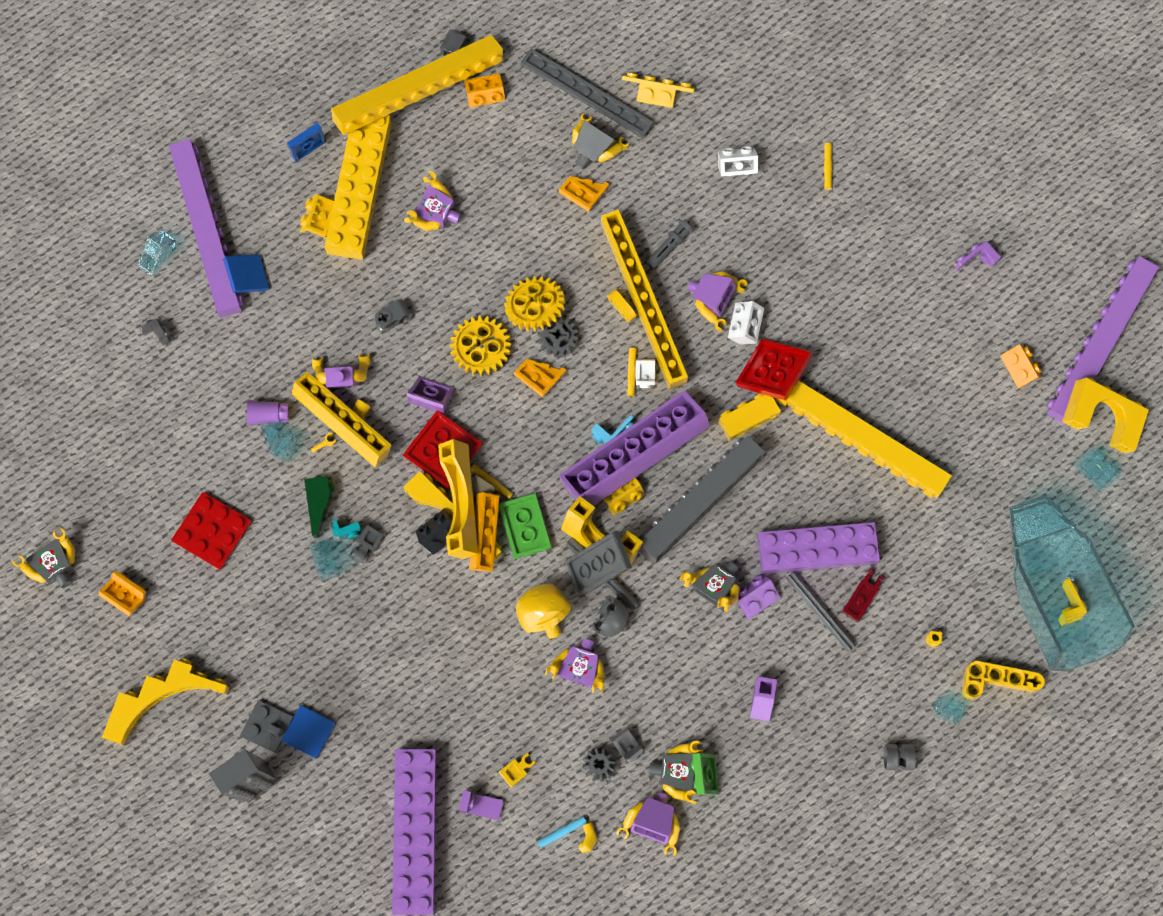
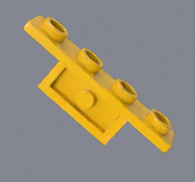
[622,72,695,108]

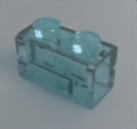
[1073,447,1120,493]

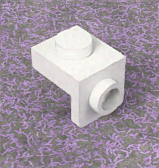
[636,359,655,388]

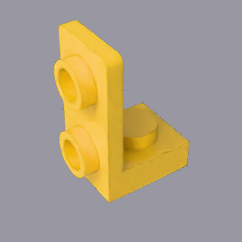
[1058,578,1087,626]

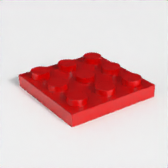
[735,339,812,401]
[402,411,483,490]
[171,492,252,571]

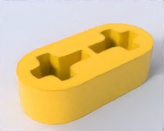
[607,289,636,323]

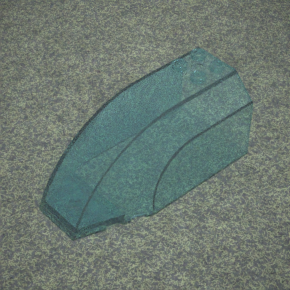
[1009,495,1135,671]

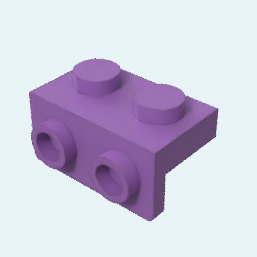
[737,575,780,619]

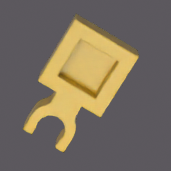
[498,753,536,788]

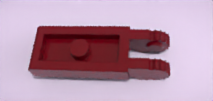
[841,568,885,623]

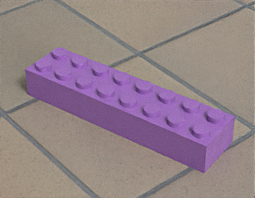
[559,390,710,506]
[392,749,437,915]

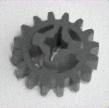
[538,317,578,358]

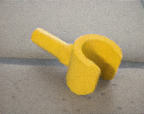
[311,433,336,452]

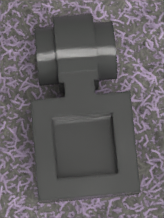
[350,525,383,564]

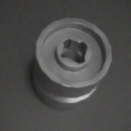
[883,744,916,771]

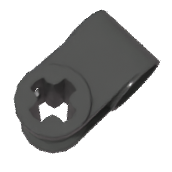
[375,299,412,332]

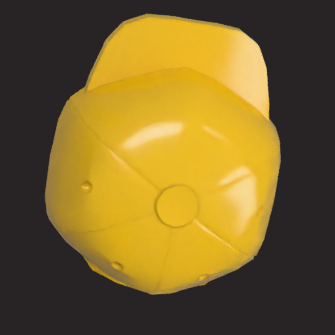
[516,584,571,639]

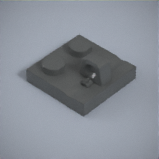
[240,700,294,753]

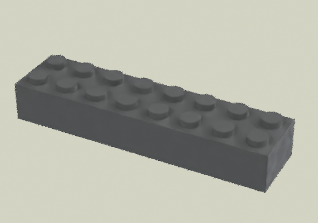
[639,436,765,565]

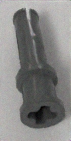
[646,220,693,270]

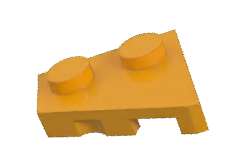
[558,176,609,212]
[514,359,566,398]

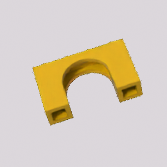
[1062,377,1149,453]
[561,496,643,574]

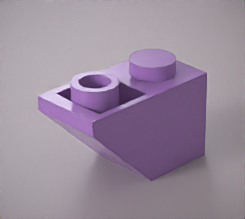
[750,676,777,721]

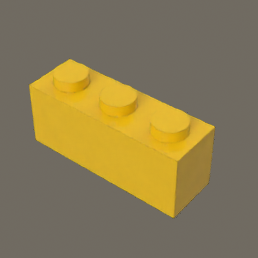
[718,394,781,442]

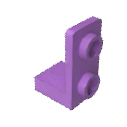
[955,241,1001,271]
[459,790,503,820]

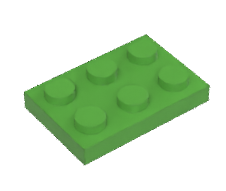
[499,493,552,560]

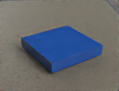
[287,122,326,162]
[223,255,269,293]
[281,705,336,759]

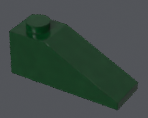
[304,475,335,539]

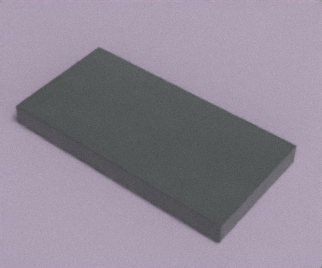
[565,531,632,596]

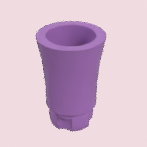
[247,399,288,426]

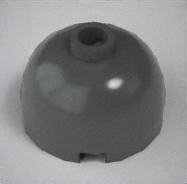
[592,596,629,637]

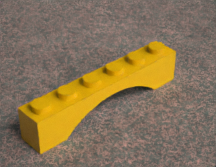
[439,439,478,559]
[403,471,502,562]

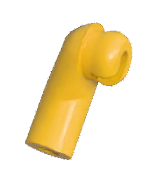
[579,822,597,853]

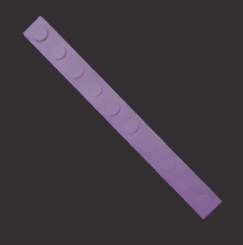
[169,139,244,318]
[1046,256,1159,425]

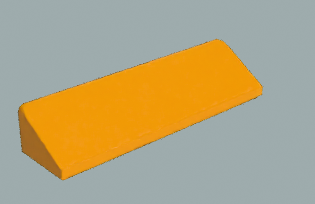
[469,492,500,572]

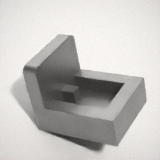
[140,319,170,346]
[610,728,644,763]

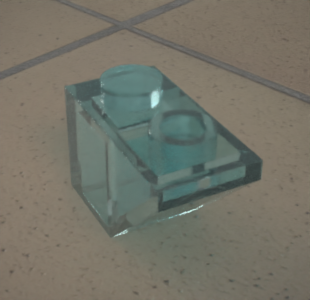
[137,231,176,276]
[261,424,299,463]
[310,539,340,582]

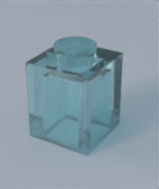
[933,696,966,725]

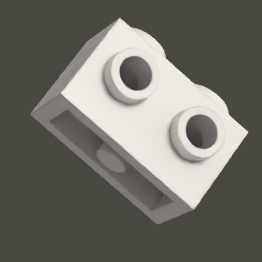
[718,146,758,176]
[728,301,764,345]

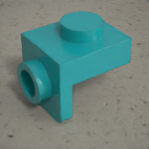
[331,519,362,540]

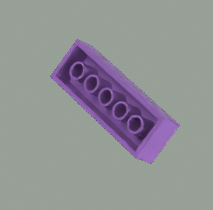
[757,522,880,574]

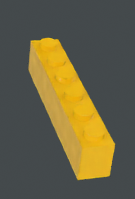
[292,372,392,467]

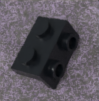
[416,508,453,555]

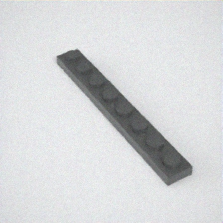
[521,48,653,139]

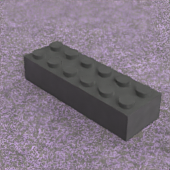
[208,749,277,803]

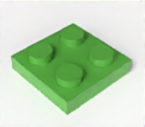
[691,753,719,795]

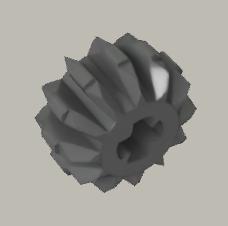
[582,748,616,782]

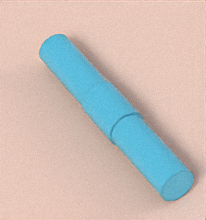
[537,816,587,848]

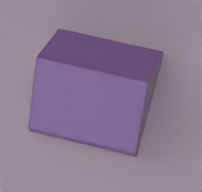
[407,376,455,415]

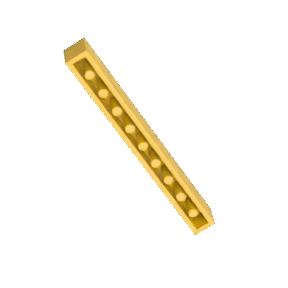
[331,35,503,135]
[601,209,688,390]
[776,380,952,498]

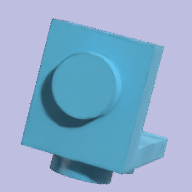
[591,414,634,444]

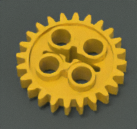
[504,276,566,332]
[449,315,511,377]

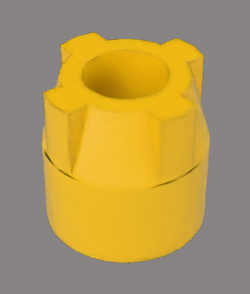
[352,400,371,419]
[925,631,942,647]

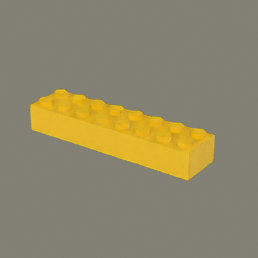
[324,115,392,260]

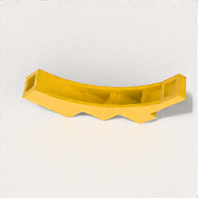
[102,658,230,745]

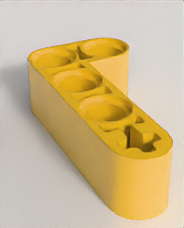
[962,661,1045,700]

